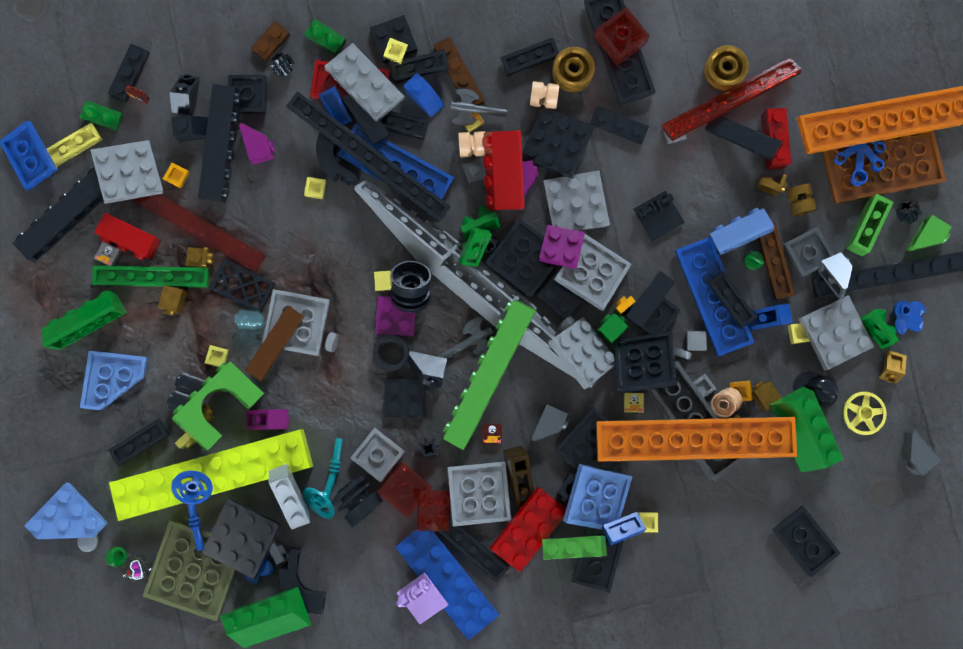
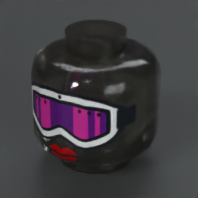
[121,554,153,582]

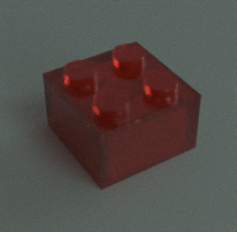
[594,7,650,66]
[376,462,433,518]

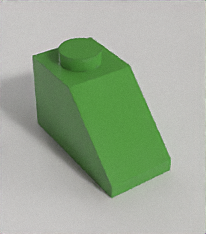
[906,215,952,252]

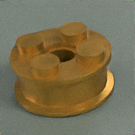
[704,45,749,91]
[552,47,595,92]

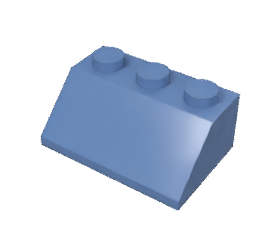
[710,208,774,256]

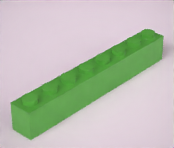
[443,299,536,450]

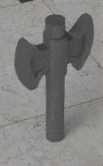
[450,89,507,126]
[440,317,494,359]

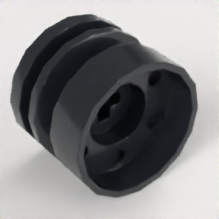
[390,261,431,313]
[331,475,384,528]

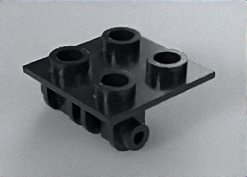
[633,191,685,241]

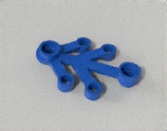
[833,141,886,186]

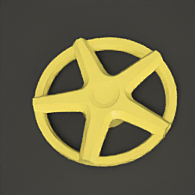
[843,392,887,435]

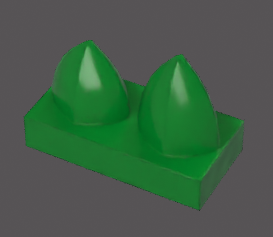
[304,19,346,56]
[79,100,123,132]
[460,206,501,242]
[458,227,492,267]
[860,309,899,349]

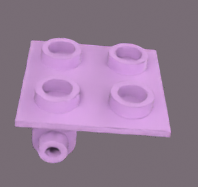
[396,573,448,624]

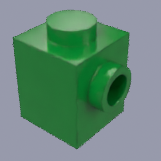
[596,313,628,344]

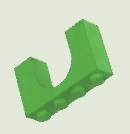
[172,362,264,452]

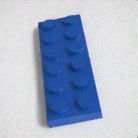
[337,123,454,200]
[675,237,754,357]
[395,522,499,640]

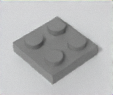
[351,427,405,482]

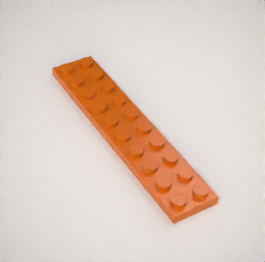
[797,86,963,154]
[596,417,797,462]

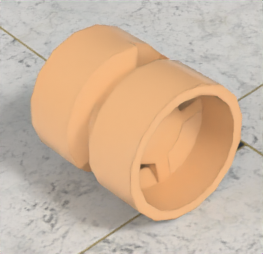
[530,81,559,109]
[459,131,485,157]
[711,388,743,417]

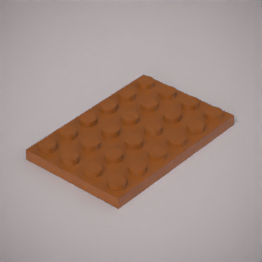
[821,131,946,204]

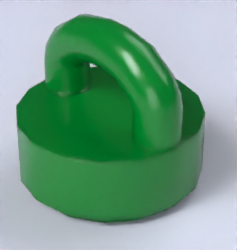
[743,251,764,270]
[105,547,127,567]

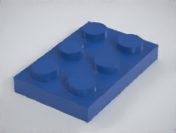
[0,121,58,190]

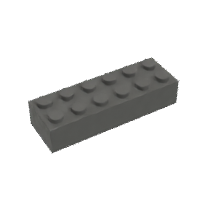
[647,361,746,481]

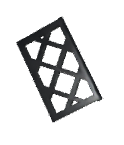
[209,258,276,314]

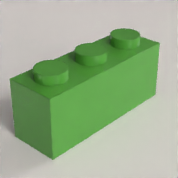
[845,194,894,257]
[542,536,607,560]

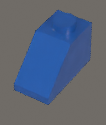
[404,73,444,118]
[748,304,793,331]

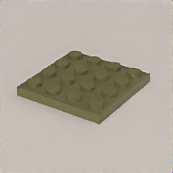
[142,520,236,622]

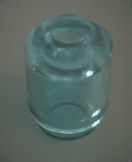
[235,310,264,330]

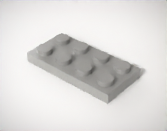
[325,43,404,122]

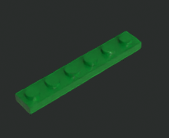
[92,266,209,288]

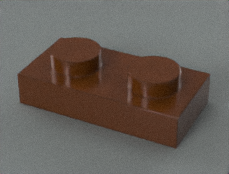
[251,21,290,62]

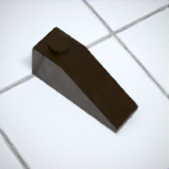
[503,446,534,511]

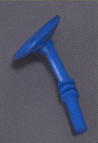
[171,471,213,551]

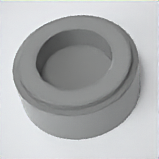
[325,332,339,352]
[674,347,692,360]
[78,535,99,552]

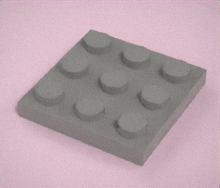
[91,140,163,204]
[543,171,610,231]
[554,234,632,311]
[262,289,330,356]
[799,295,874,371]
[548,317,616,390]
[447,461,511,526]

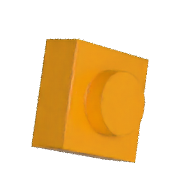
[163,163,190,189]
[614,296,636,314]
[729,380,753,401]

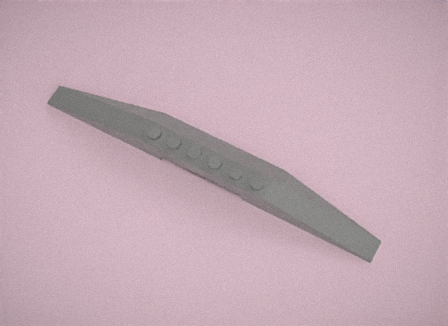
[354,180,598,388]

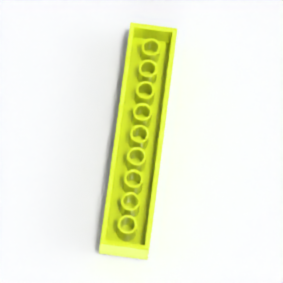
[109,429,313,521]

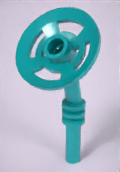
[303,438,343,519]

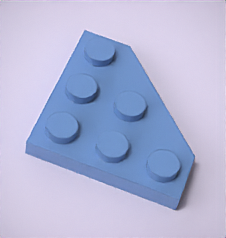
[80,350,148,410]
[25,483,108,539]

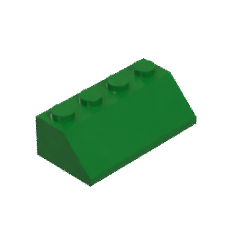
[41,291,127,350]
[769,387,844,472]
[220,587,311,648]

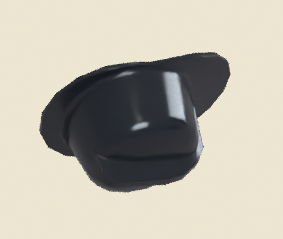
[793,372,839,408]

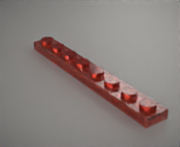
[662,58,801,141]
[131,194,266,272]

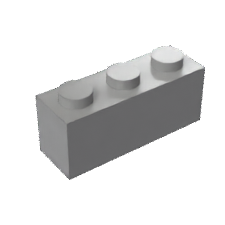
[268,464,310,530]

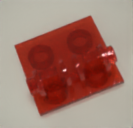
[417,490,450,531]

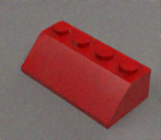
[482,130,524,210]

